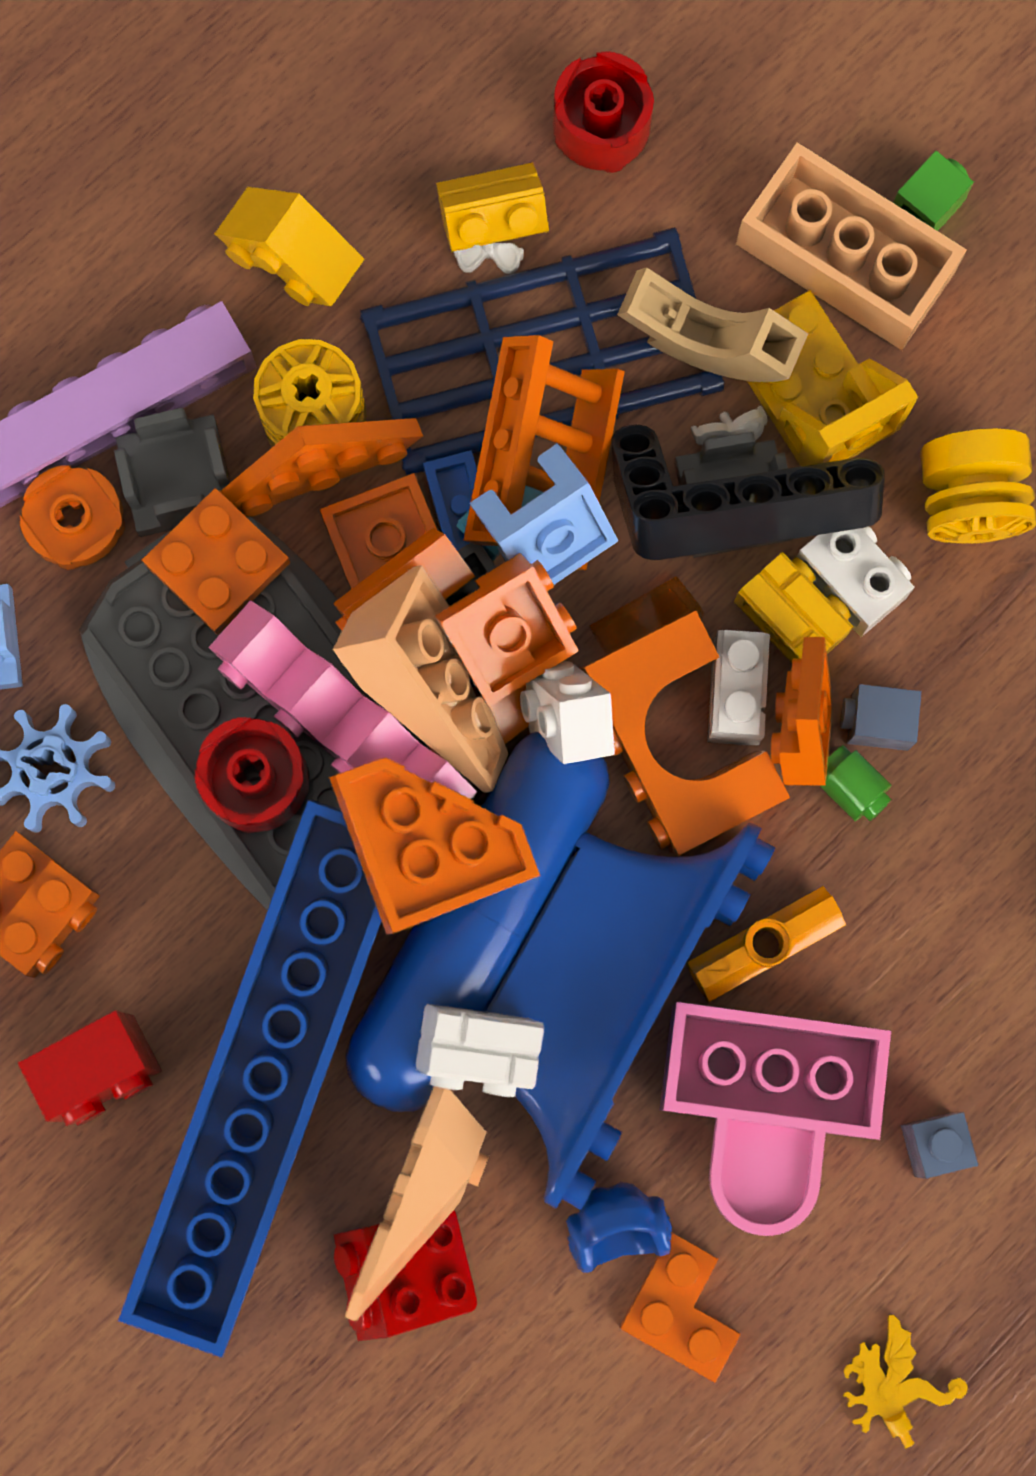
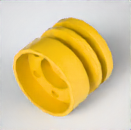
[253,339,366,447]
[920,428,1036,543]

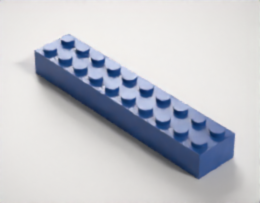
[118,800,382,1358]

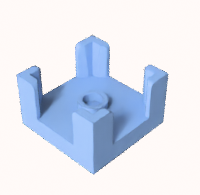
[470,443,619,585]

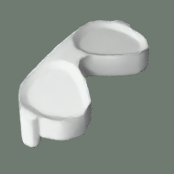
[454,243,524,274]

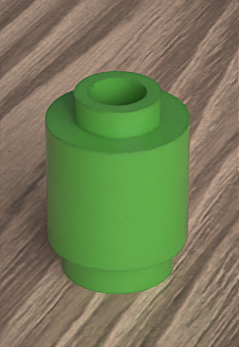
[820,745,892,822]

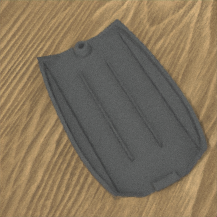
[79,515,429,911]

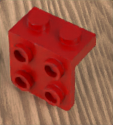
[333,1210,477,1341]

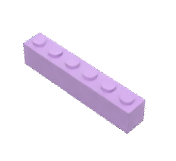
[0,301,257,508]

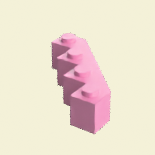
[208,600,477,799]

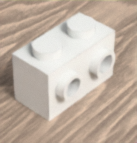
[797,526,915,637]
[520,661,614,764]

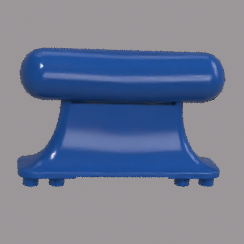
[345,732,776,1210]

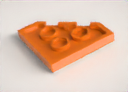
[220,418,423,516]
[330,757,540,934]

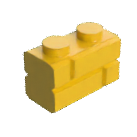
[436,162,549,252]
[734,552,854,663]

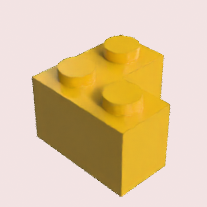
[214,187,364,307]

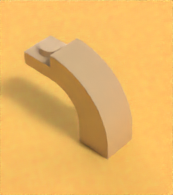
[617,267,808,382]

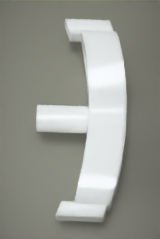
[691,406,768,445]

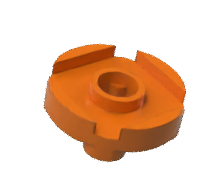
[20,465,125,570]

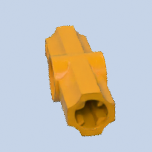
[686,886,846,1003]

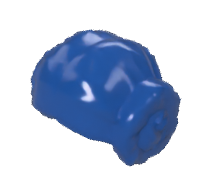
[566,1182,672,1273]

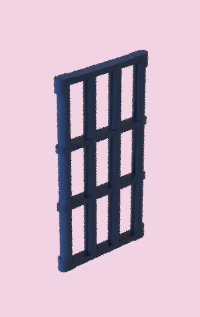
[360,227,724,476]

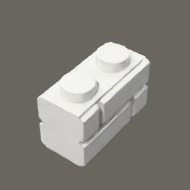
[707,630,770,746]
[416,1004,544,1097]

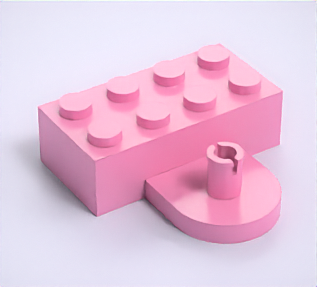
[659,1002,891,1236]

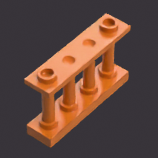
[463,335,625,571]

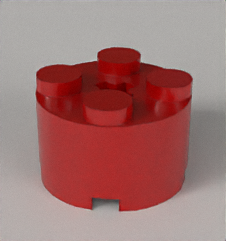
[553,51,654,173]
[195,717,309,833]

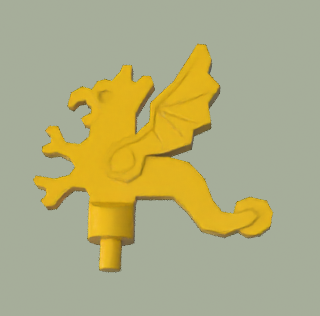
[843,1314,968,1449]

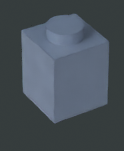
[840,684,922,751]
[901,1112,978,1179]

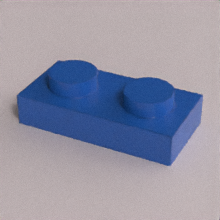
[423,450,477,551]

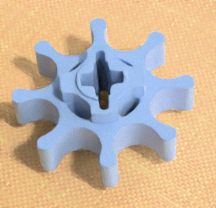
[0,704,116,833]

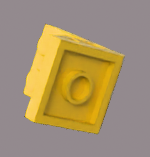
[747,290,918,466]

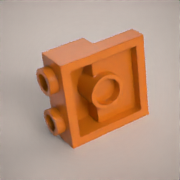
[435,553,579,707]
[771,637,833,786]
[0,831,100,978]

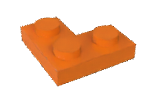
[619,1233,741,1383]

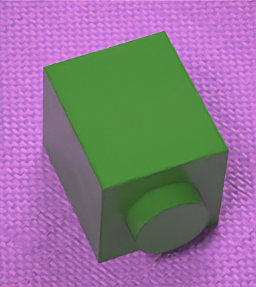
[893,151,974,231]

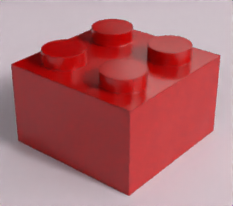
[17,1010,162,1126]

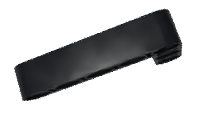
[612,424,885,560]

